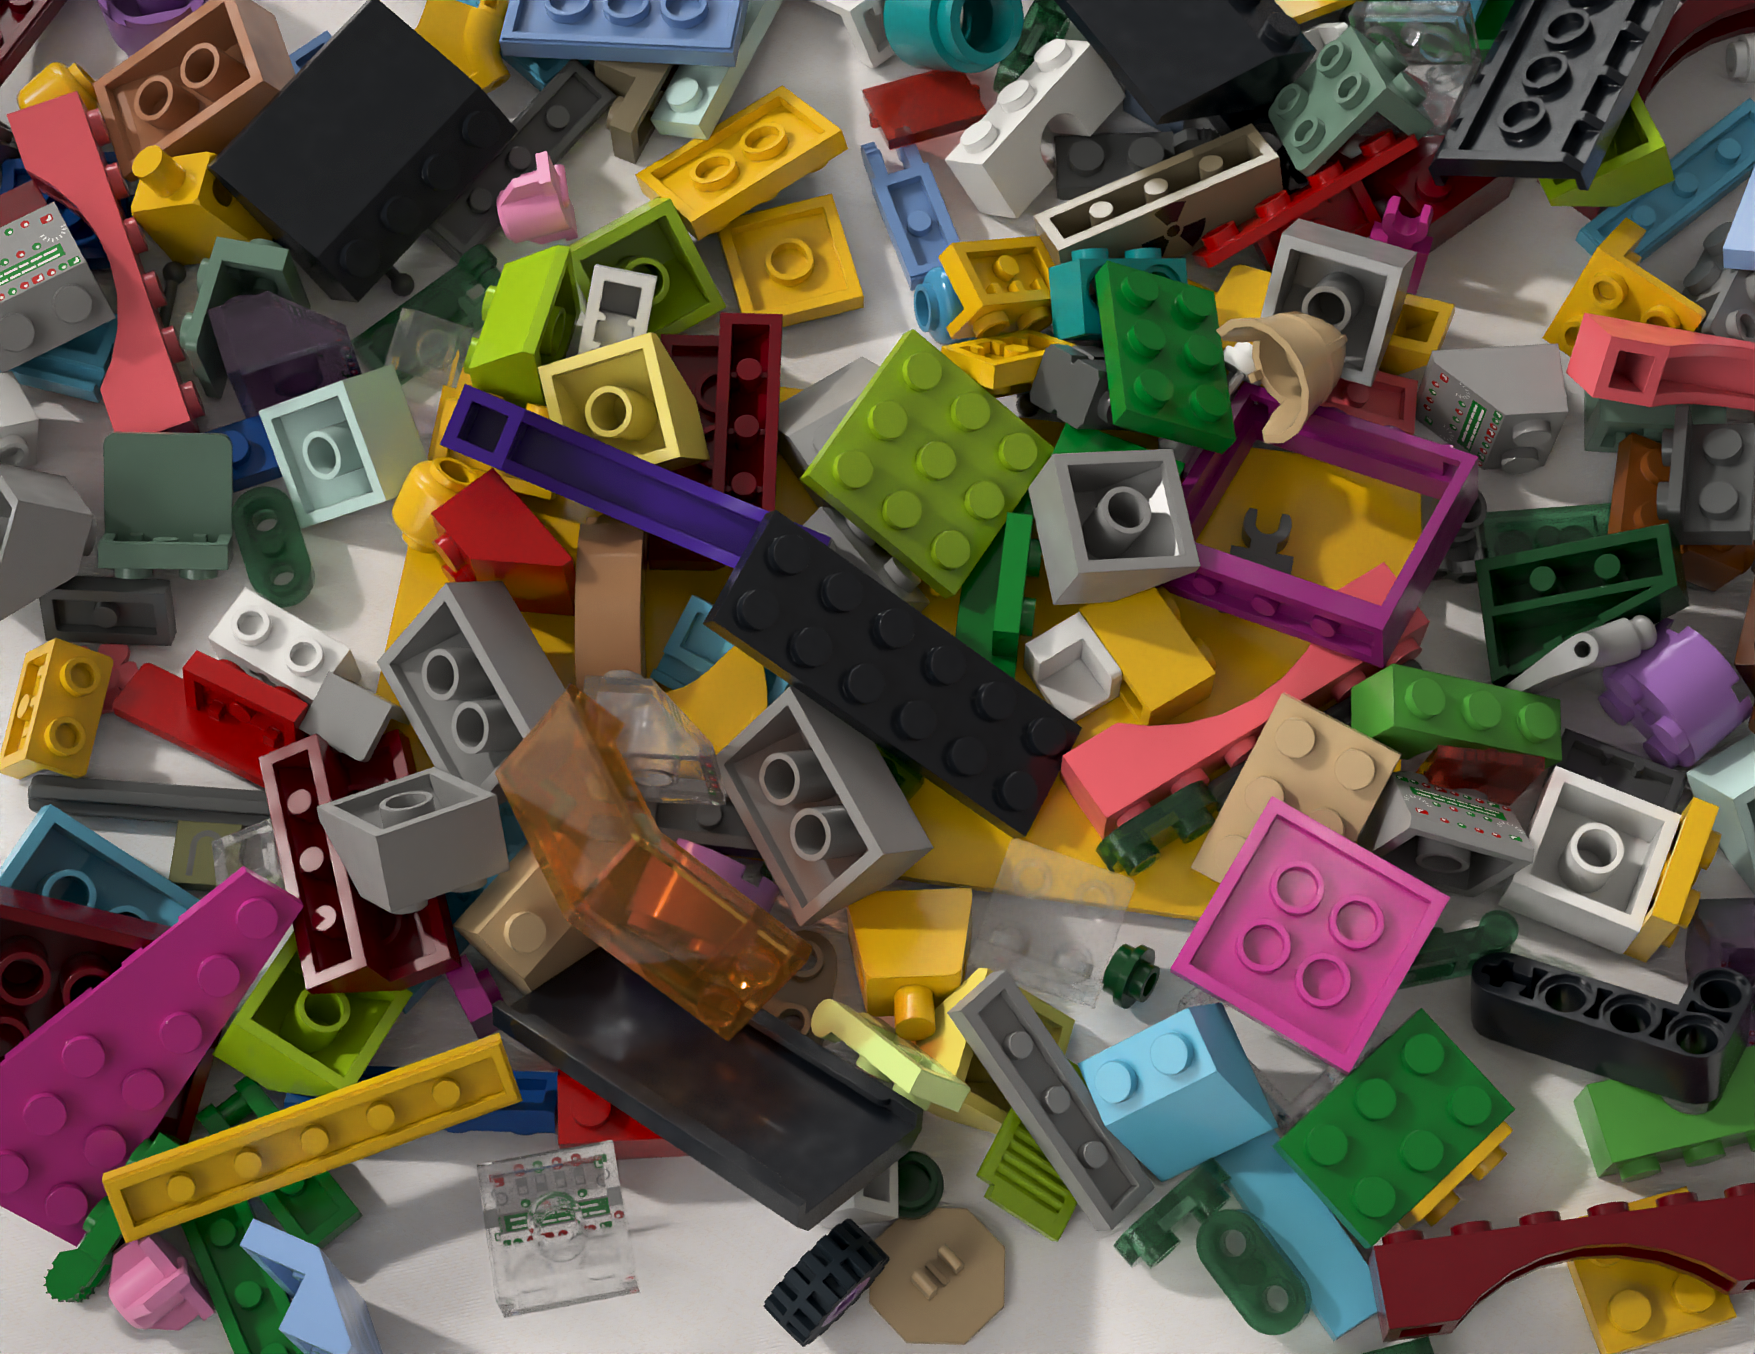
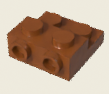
[1607,432,1755,592]

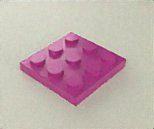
[1170,796,1450,1076]

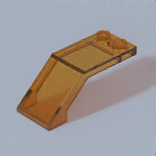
[495,683,813,1041]

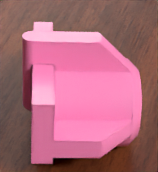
[496,151,578,244]
[108,1233,215,1330]

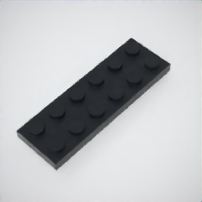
[703,510,1082,839]

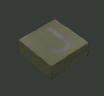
[168,820,247,891]

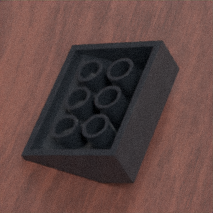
[206,0,518,302]
[1054,0,1317,125]

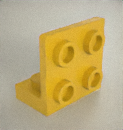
[1542,217,1706,357]

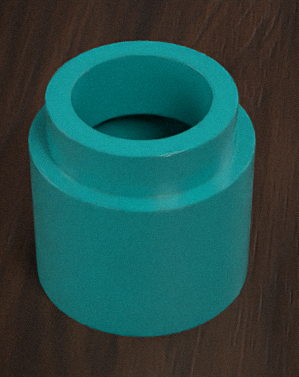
[883,0,1024,73]

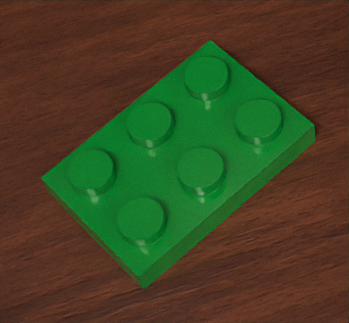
[1095,260,1236,454]
[1272,1008,1515,1249]

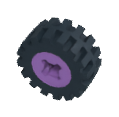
[764,1218,889,1347]

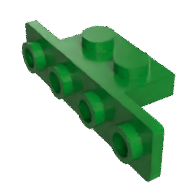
[955,490,1042,679]

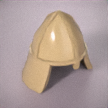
[1216,311,1348,444]

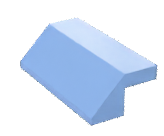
[240,1218,383,1354]

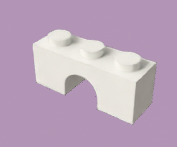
[945,39,1126,219]

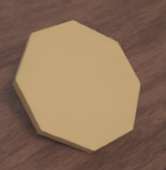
[869,1208,1005,1345]

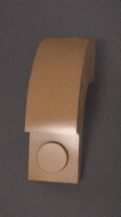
[575,514,650,722]

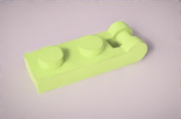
[811,999,971,1112]

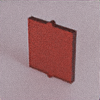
[862,70,987,150]
[1415,745,1545,806]

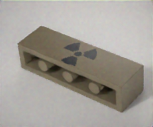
[1033,124,1283,295]

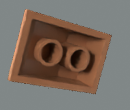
[93,0,296,182]

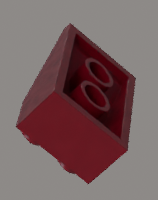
[1326,81,1516,253]

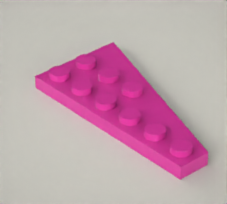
[0,866,304,1247]

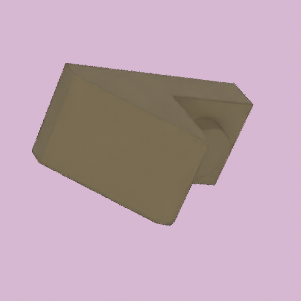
[594,60,680,164]

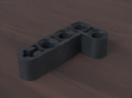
[1471,952,1753,1105]

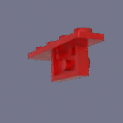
[1191,128,1420,273]
[112,650,310,788]

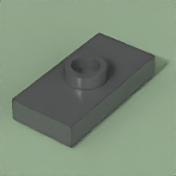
[1542,728,1688,812]

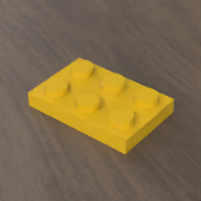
[635,85,848,241]

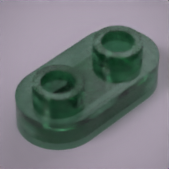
[993,0,1071,94]
[231,486,315,608]
[1096,781,1219,877]
[1113,1157,1232,1269]
[1196,1208,1312,1335]

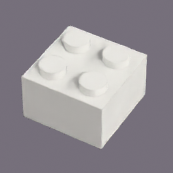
[1498,766,1682,955]

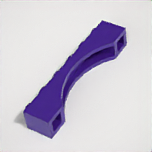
[440,384,832,568]

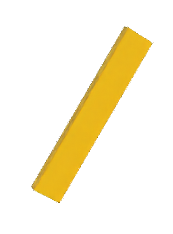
[102,1033,523,1243]

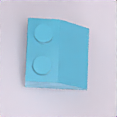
[1078,1002,1278,1182]

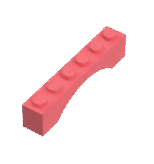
[7,91,206,433]
[1566,313,1755,412]
[1060,562,1430,840]

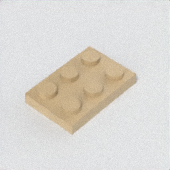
[1191,692,1402,883]

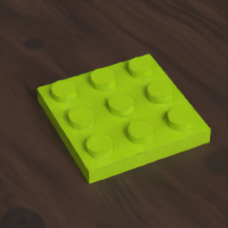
[799,329,1054,599]

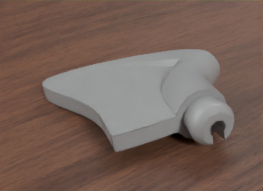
[1504,615,1657,694]

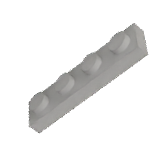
[947,969,1155,1231]

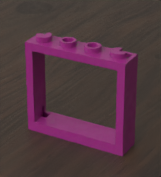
[1155,381,1479,668]

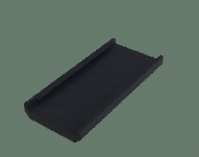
[1428,0,1680,191]
[492,920,924,1231]

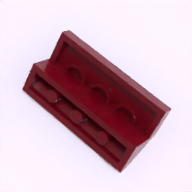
[648,312,783,571]
[258,729,462,994]

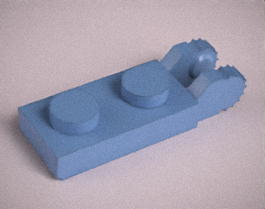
[860,131,960,291]

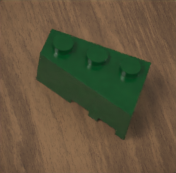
[1475,523,1690,687]

